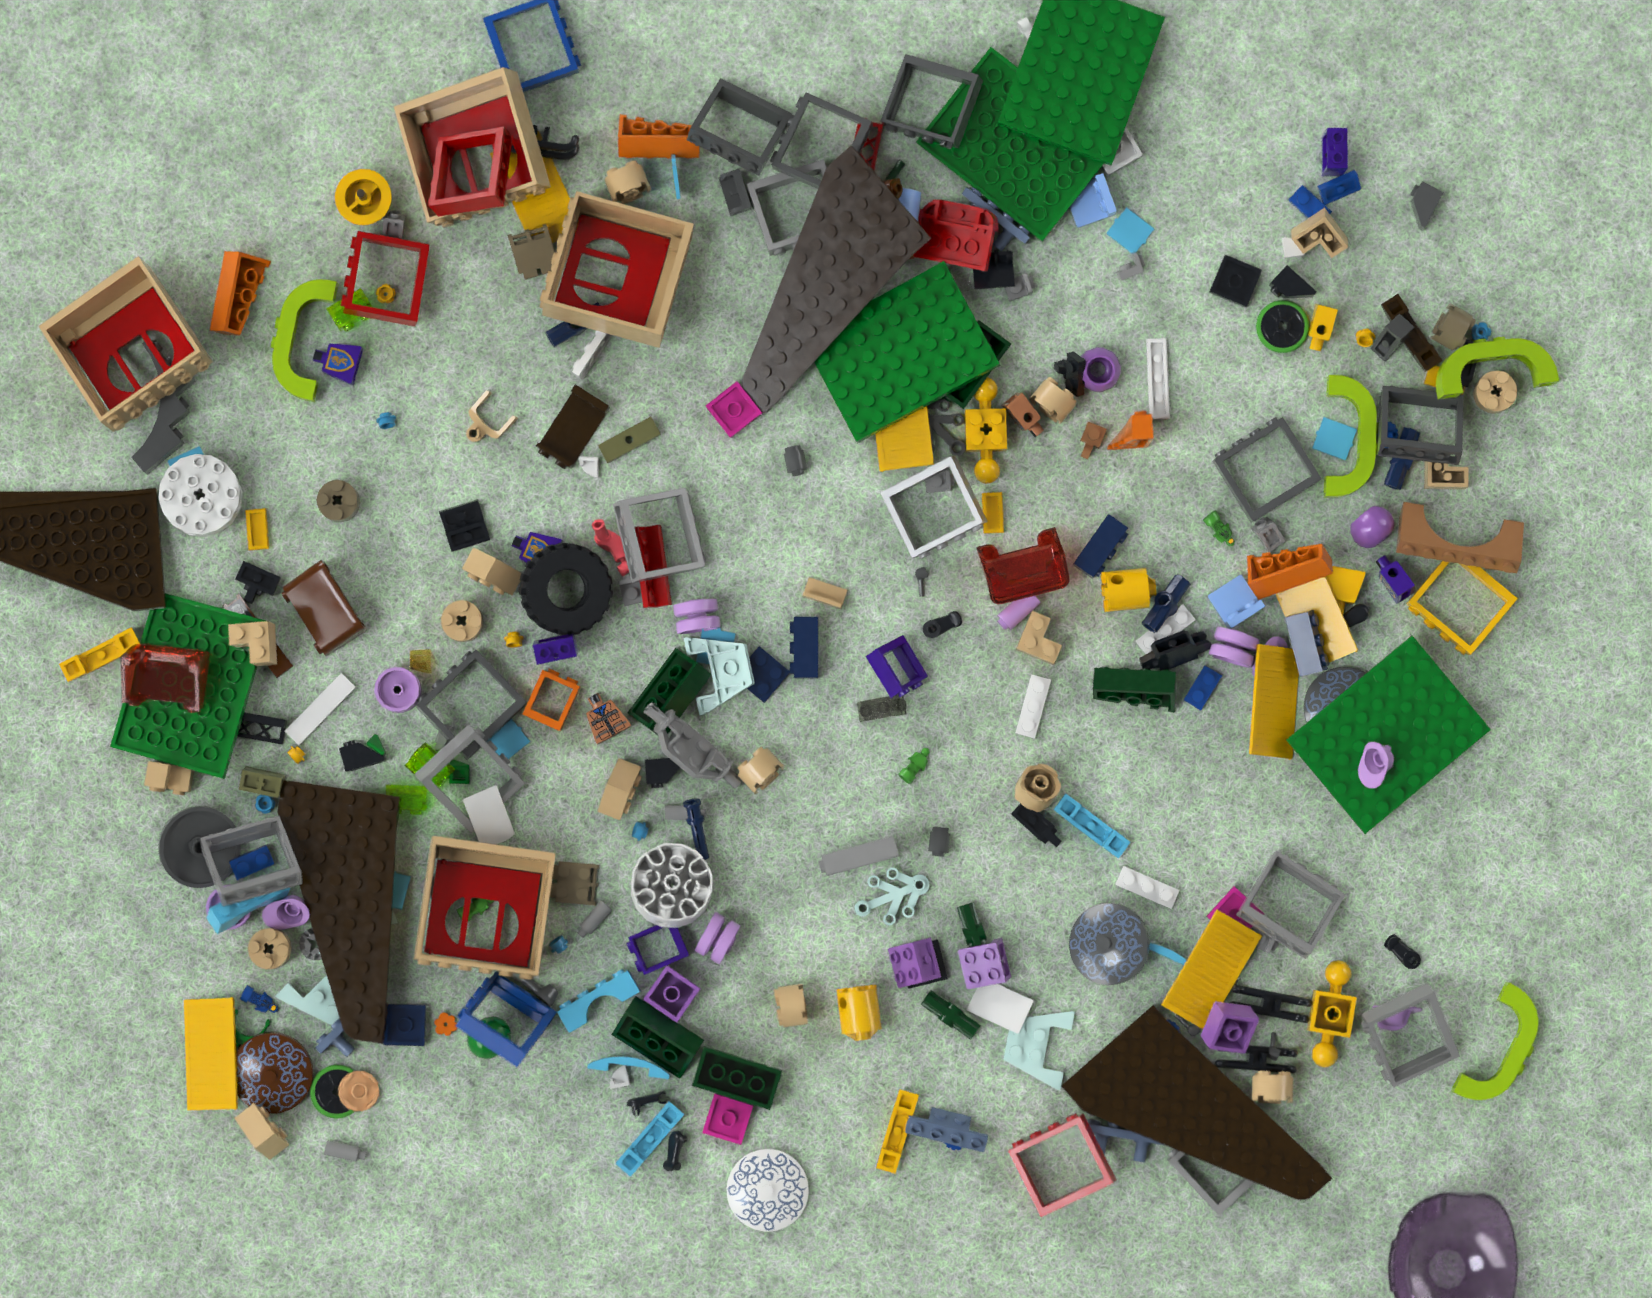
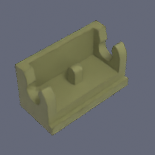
[238,766,286,798]

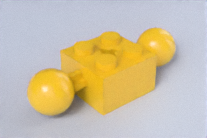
[965,377,1007,484]
[1307,960,1357,1067]

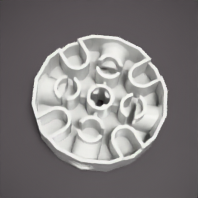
[158,454,242,537]
[631,843,713,928]

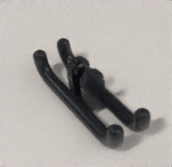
[511,125,580,160]
[1230,985,1313,1023]
[1215,1045,1298,1074]

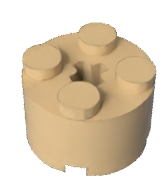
[605,160,651,204]
[1473,371,1517,414]
[1029,377,1076,424]
[441,600,483,642]
[738,747,785,794]
[1015,764,1061,812]
[248,928,292,969]
[774,984,808,1027]
[1252,1071,1293,1104]

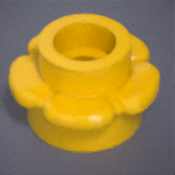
[376,284,396,304]
[1356,329,1376,347]
[504,632,524,648]
[287,746,306,764]

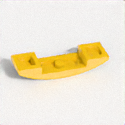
[59,627,141,682]
[876,1089,919,1174]

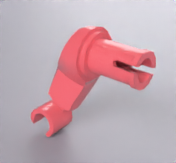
[592,519,629,576]

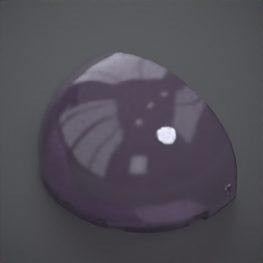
[1388,1191,1518,1298]

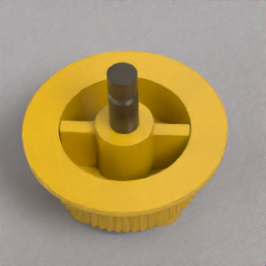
[335,169,392,225]

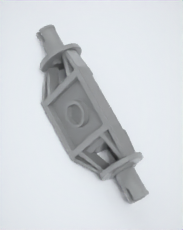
[644,703,742,789]

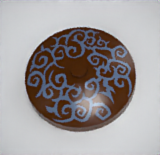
[236,1032,313,1114]

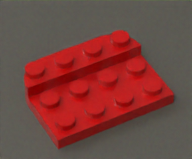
[913,199,998,271]

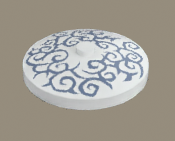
[727,1149,809,1232]

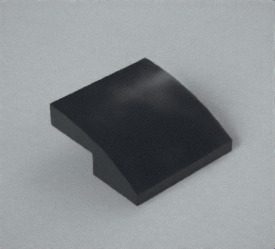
[439,499,490,552]

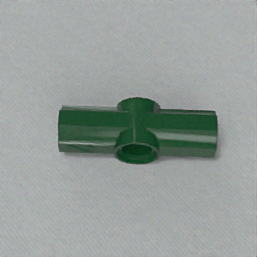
[957,902,987,947]
[921,990,981,1040]

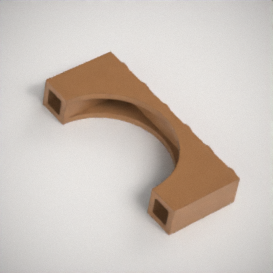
[1396,502,1524,574]

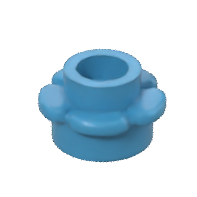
[1471,322,1491,341]
[376,412,396,429]
[255,795,275,814]
[632,822,648,841]
[549,935,568,954]

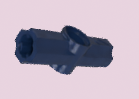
[545,302,601,348]
[1384,427,1420,490]
[1142,574,1191,633]

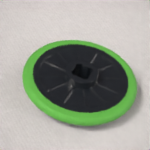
[1256,300,1309,353]
[310,1065,355,1118]

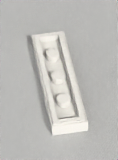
[1146,338,1170,420]
[285,673,356,746]

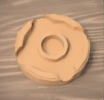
[338,1071,379,1111]

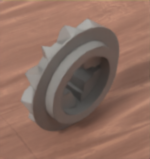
[299,928,322,960]

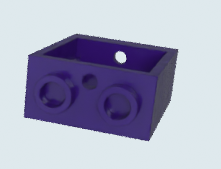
[1322,128,1348,176]
[532,634,578,665]
[865,635,928,698]
[626,925,690,975]

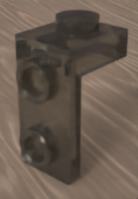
[857,695,907,722]

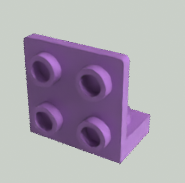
[888,938,941,988]
[958,938,1011,989]

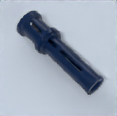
[683,798,710,860]

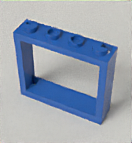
[483,0,581,92]
[456,972,557,1068]

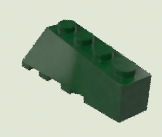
[1093,667,1176,713]

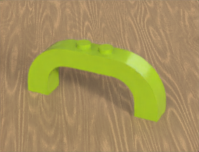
[271,279,339,402]
[1436,337,1559,400]
[1323,375,1379,498]
[1451,982,1538,1100]

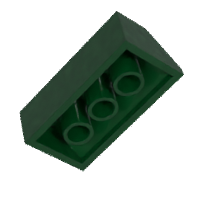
[943,320,1011,409]
[627,648,712,735]
[611,996,704,1079]

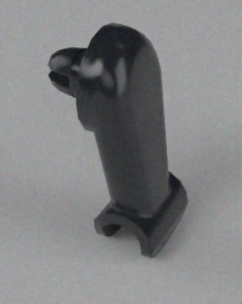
[1343,604,1369,628]
[923,611,962,638]
[1384,934,1421,969]
[627,1091,667,1116]
[663,1131,687,1172]

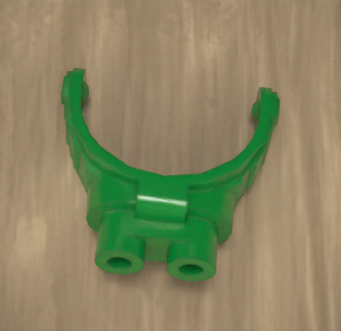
[235,1009,271,1047]

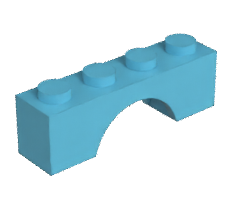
[207,888,290,934]
[557,969,641,1033]

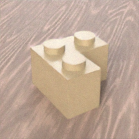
[1291,208,1348,258]
[1424,461,1469,490]
[462,547,521,595]
[1016,611,1062,665]
[228,621,277,666]
[597,758,642,820]
[144,761,194,796]
[234,1103,289,1160]

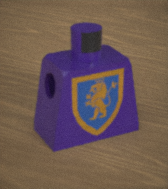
[313,344,363,386]
[512,532,563,563]
[1376,555,1415,604]

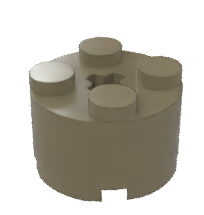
[1430,303,1476,351]
[316,479,360,522]

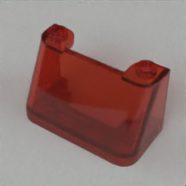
[976,527,1070,604]
[120,644,210,713]

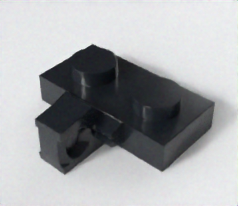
[1054,351,1085,397]
[235,561,281,604]

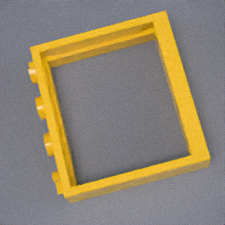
[1406,561,1518,656]

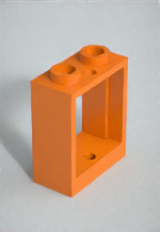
[523,668,581,732]

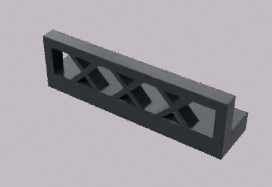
[237,712,287,745]

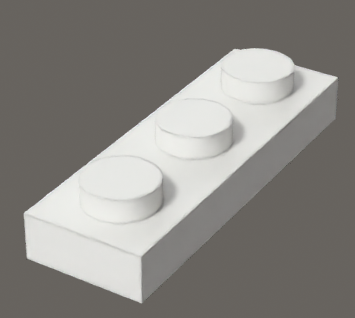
[572,331,612,380]
[1135,604,1195,655]
[1015,674,1051,739]
[1115,866,1179,909]

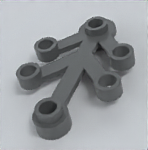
[927,399,966,456]

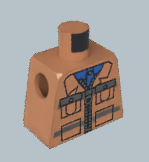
[1001,393,1044,437]
[586,693,631,744]

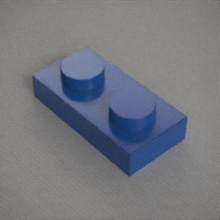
[1318,170,1361,205]
[1288,185,1332,218]
[1183,665,1222,711]
[229,845,275,880]

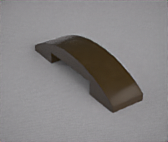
[1381,294,1443,372]

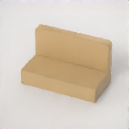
[802,577,847,609]

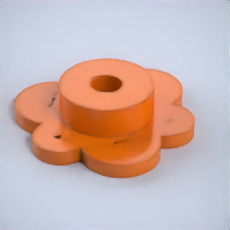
[434,1012,457,1036]

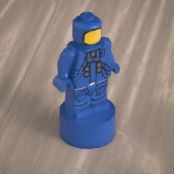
[240,985,278,1013]

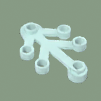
[854,868,929,925]

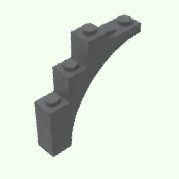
[131,340,196,475]

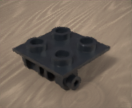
[973,250,1015,289]

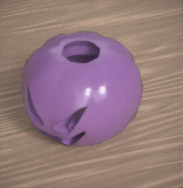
[1081,347,1121,392]
[1350,506,1394,549]

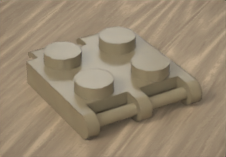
[508,224,555,280]
[550,861,600,906]

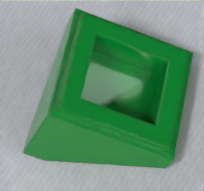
[366,734,386,756]
[449,760,470,784]

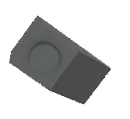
[1410,181,1444,231]
[1370,314,1414,362]

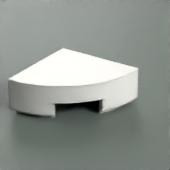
[1282,237,1305,258]
[579,457,599,478]
[610,1065,630,1089]

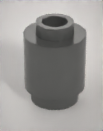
[784,445,807,476]
[928,827,950,857]

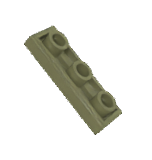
[598,417,661,464]

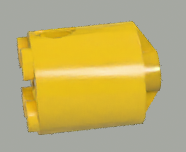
[1101,568,1156,612]
[836,984,882,1041]

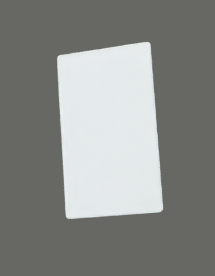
[463,785,515,845]
[967,984,1033,1034]

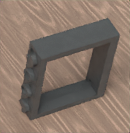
[880,54,983,149]
[687,78,792,176]
[770,92,873,189]
[1377,386,1464,465]
[1212,417,1322,523]
[416,650,527,760]

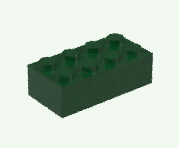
[692,1046,782,1110]

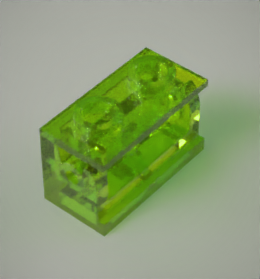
[326,288,373,332]
[404,742,455,788]
[386,784,428,815]

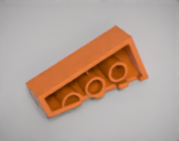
[618,114,700,159]
[210,251,271,336]
[1107,411,1154,450]
[1247,544,1333,600]

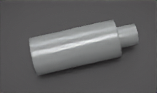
[665,805,705,820]
[577,900,612,938]
[324,1140,366,1162]

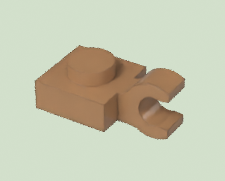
[1080,422,1107,459]

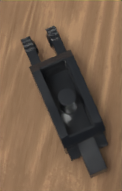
[1139,630,1211,671]

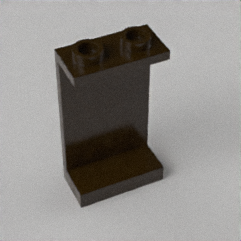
[536,384,610,469]

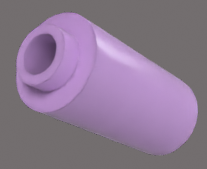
[997,588,1041,630]

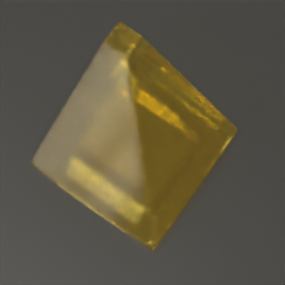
[410,649,432,674]

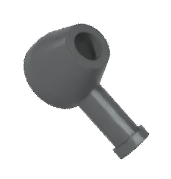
[521,979,558,1007]

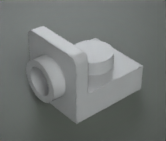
[382,210,406,239]
[1116,252,1145,280]
[1004,273,1035,301]
[925,469,955,493]
[1251,517,1286,552]
[618,575,643,606]
[1252,926,1279,953]

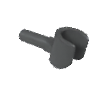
[915,567,928,597]
[1175,1014,1201,1036]
[1267,1032,1281,1061]

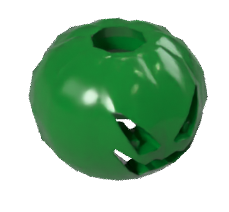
[467,1016,511,1059]

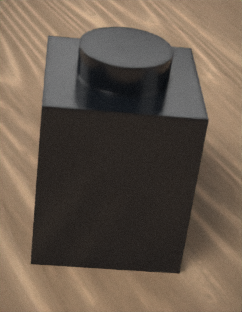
[1269,265,1317,299]
[339,740,386,772]
[645,758,681,788]

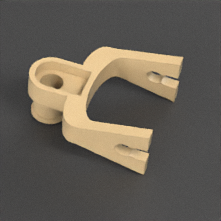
[466,390,518,442]

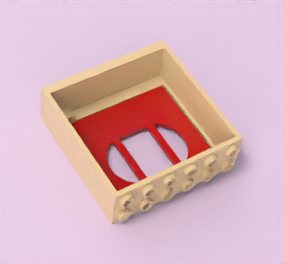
[394,67,551,228]
[540,191,694,348]
[39,256,213,432]
[413,836,556,980]

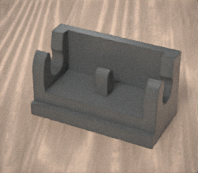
[718,169,752,216]

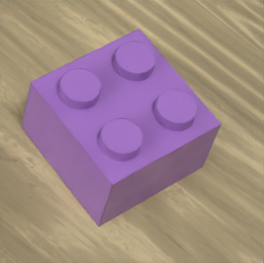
[644,965,701,1022]
[1201,1001,1259,1054]

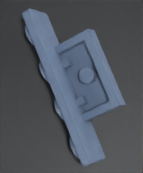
[905,1107,988,1152]

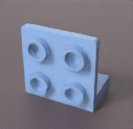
[1070,173,1117,228]
[1208,575,1265,629]

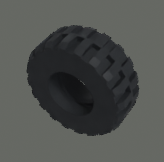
[519,543,613,635]

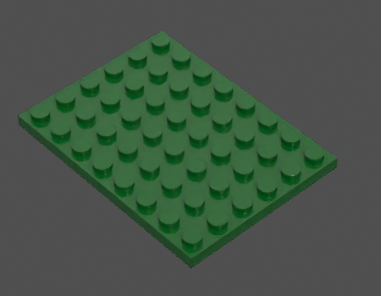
[997,0,1165,166]
[916,47,1105,242]
[814,261,1001,444]
[110,593,266,779]
[1286,635,1491,834]

